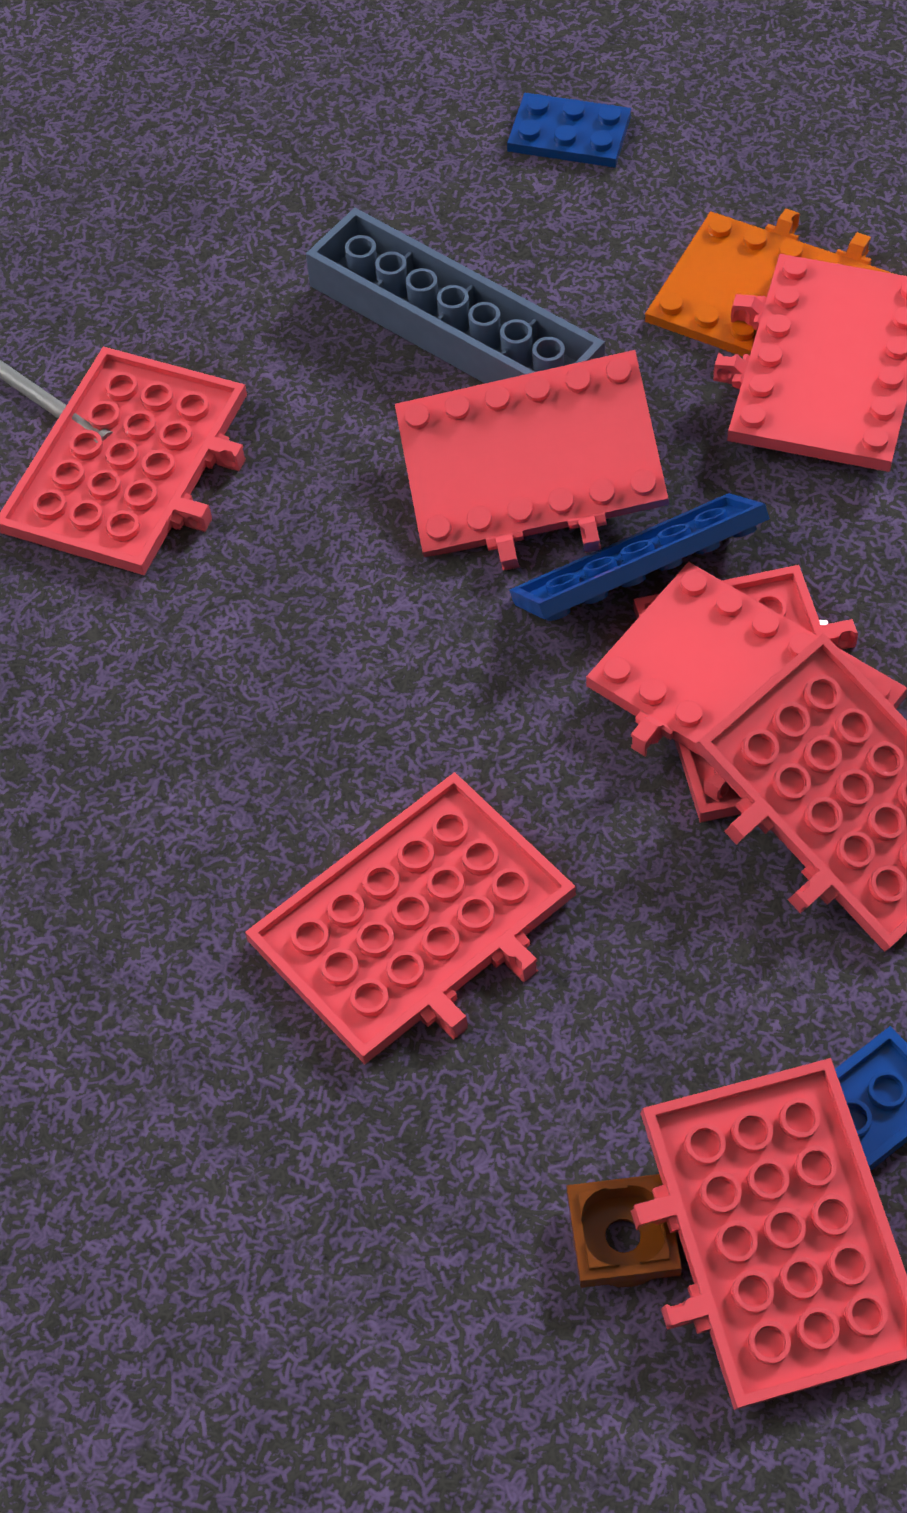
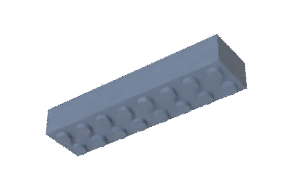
[306,207,605,383]

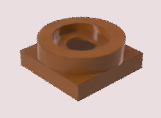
[566,1174,682,1288]

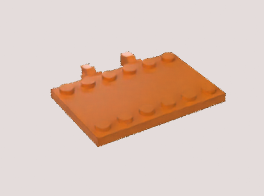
[645,208,894,357]

